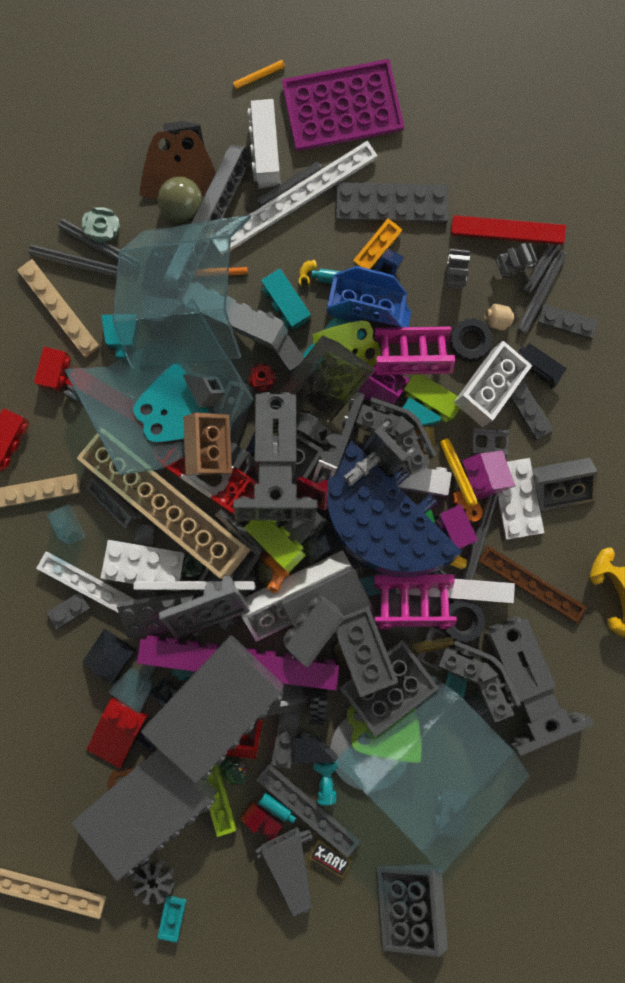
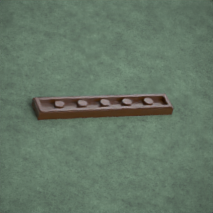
[478,545,587,624]

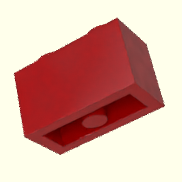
[34,347,71,392]

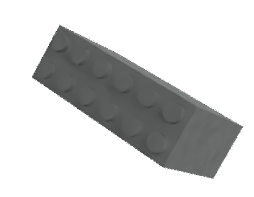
[142,635,284,783]
[71,749,217,881]

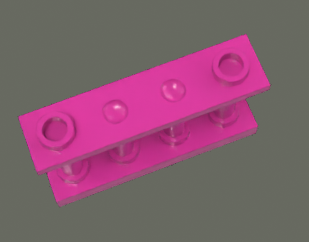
[374,327,455,375]
[375,574,456,629]

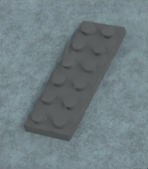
[336,182,448,223]

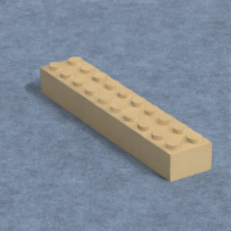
[77,429,251,579]

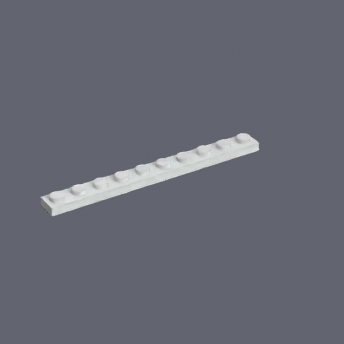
[212,141,377,256]

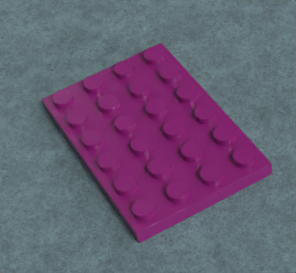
[282,59,404,152]

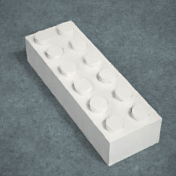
[242,550,352,642]

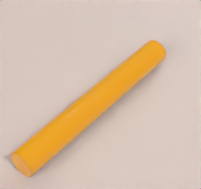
[233,60,285,90]

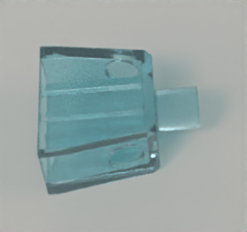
[47,504,85,545]
[108,664,156,713]

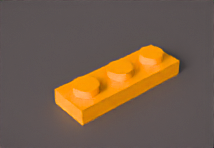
[353,219,403,269]

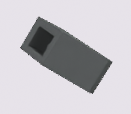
[183,373,226,408]

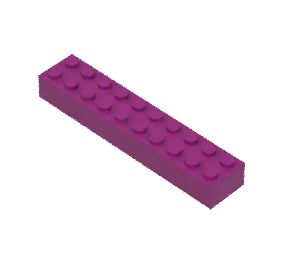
[137,635,339,690]

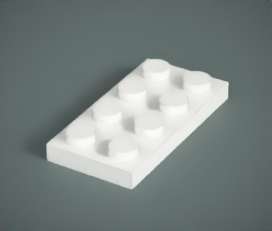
[497,458,544,540]

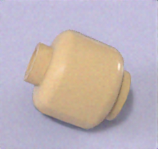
[484,304,514,330]

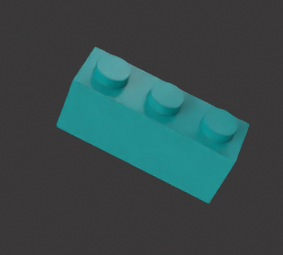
[260,268,311,331]

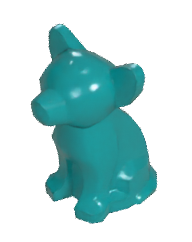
[313,761,339,806]

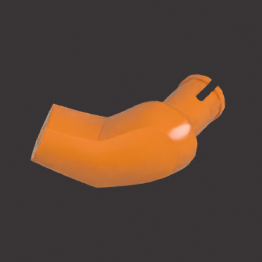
[260,551,289,593]

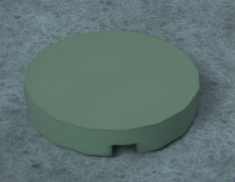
[82,207,119,242]

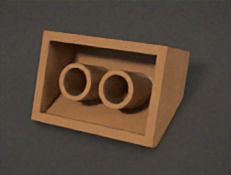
[183,413,232,475]

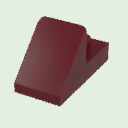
[296,477,328,510]
[240,800,283,840]

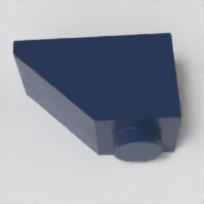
[375,249,404,277]

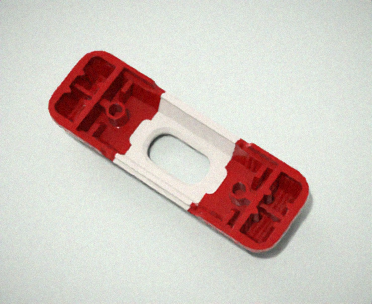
[153,439,258,514]

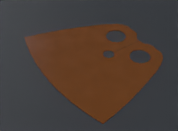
[139,130,216,199]

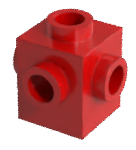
[248,364,276,392]

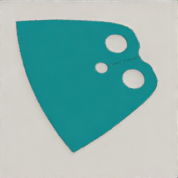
[133,362,209,442]

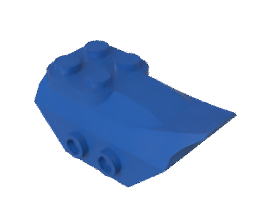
[326,266,411,327]

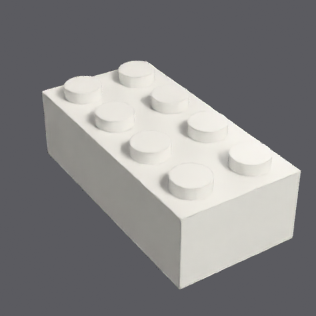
[248,99,280,189]
[453,341,532,427]
[101,540,188,592]

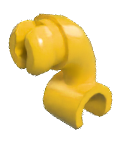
[299,260,317,287]

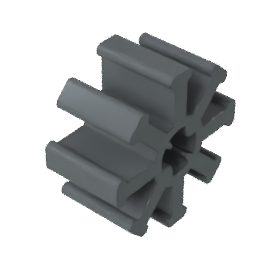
[495,243,538,278]
[445,249,470,289]
[231,442,255,477]
[133,859,175,905]

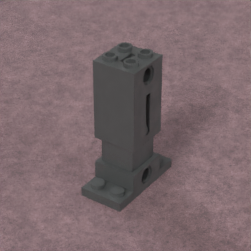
[234,392,317,521]
[484,616,594,756]

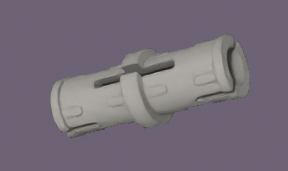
[343,452,381,486]

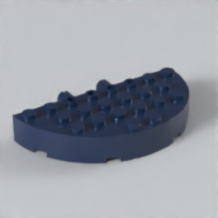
[327,441,462,577]

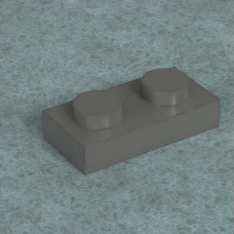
[47,592,91,629]

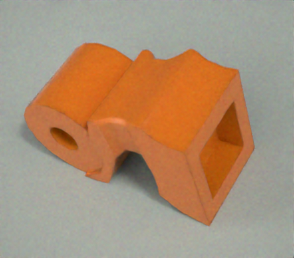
[451,490,482,522]

